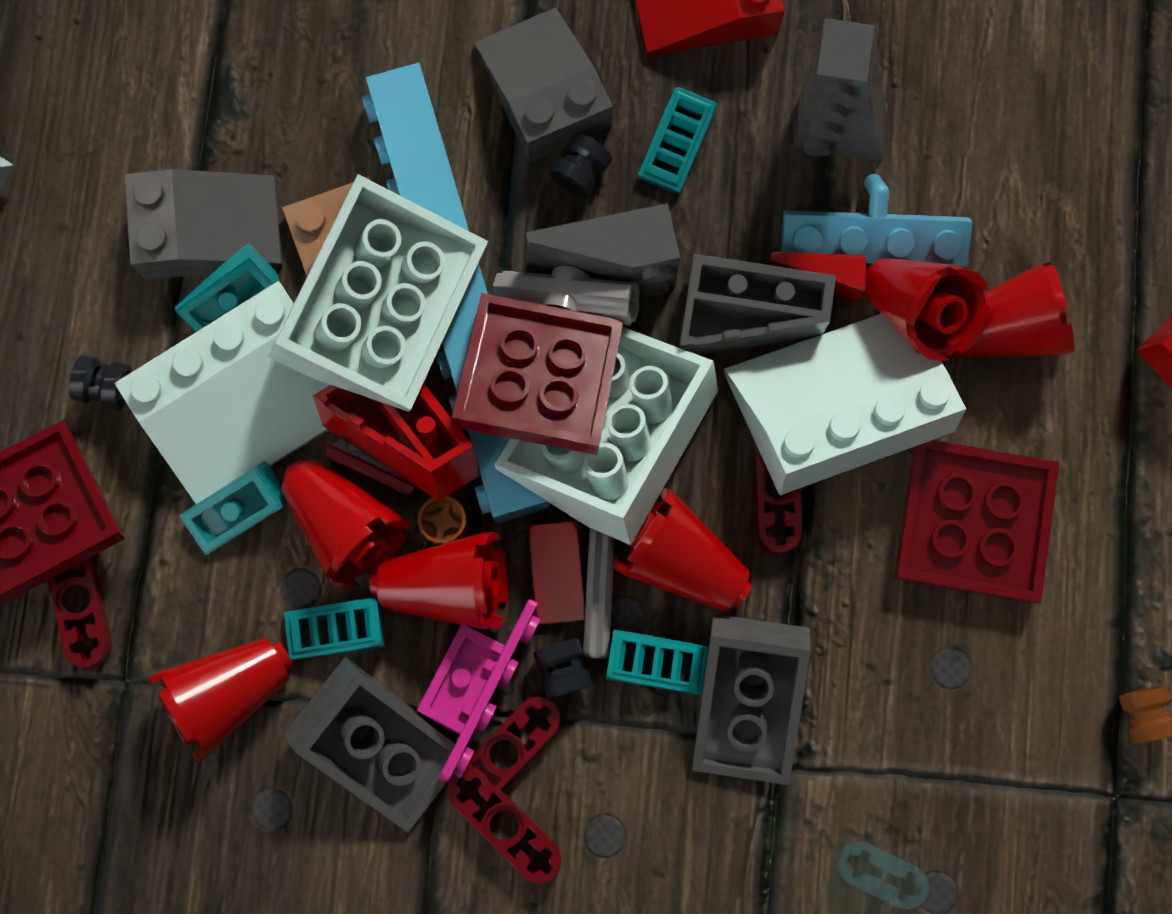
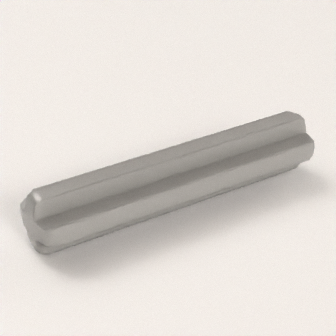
[583,528,615,659]

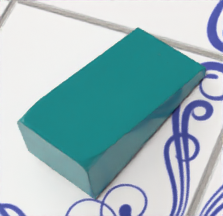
[175,243,279,332]
[179,461,288,555]

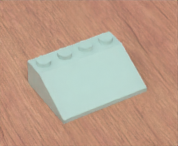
[268,174,488,412]
[115,281,330,504]
[724,314,966,495]
[495,327,718,545]

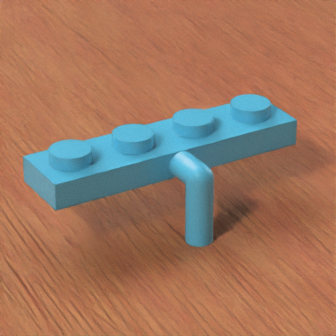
[780,174,973,267]

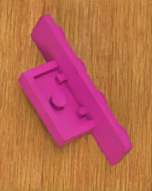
[416,599,540,783]

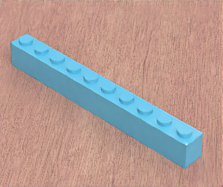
[362,63,550,524]

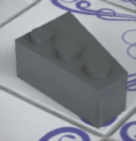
[679,254,836,355]

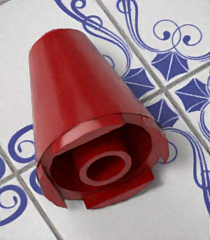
[864,258,990,362]
[953,262,1075,358]
[281,459,410,591]
[613,488,752,611]
[370,532,508,630]
[148,638,293,763]

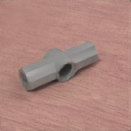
[493,266,640,325]

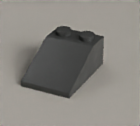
[474,7,613,163]
[125,169,283,280]
[526,203,681,297]
[692,614,811,785]
[283,657,455,833]

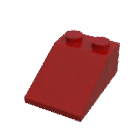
[635,0,785,57]

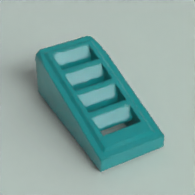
[638,87,717,195]
[284,597,386,661]
[606,630,709,695]

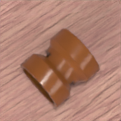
[418,496,469,546]
[1119,685,1172,744]

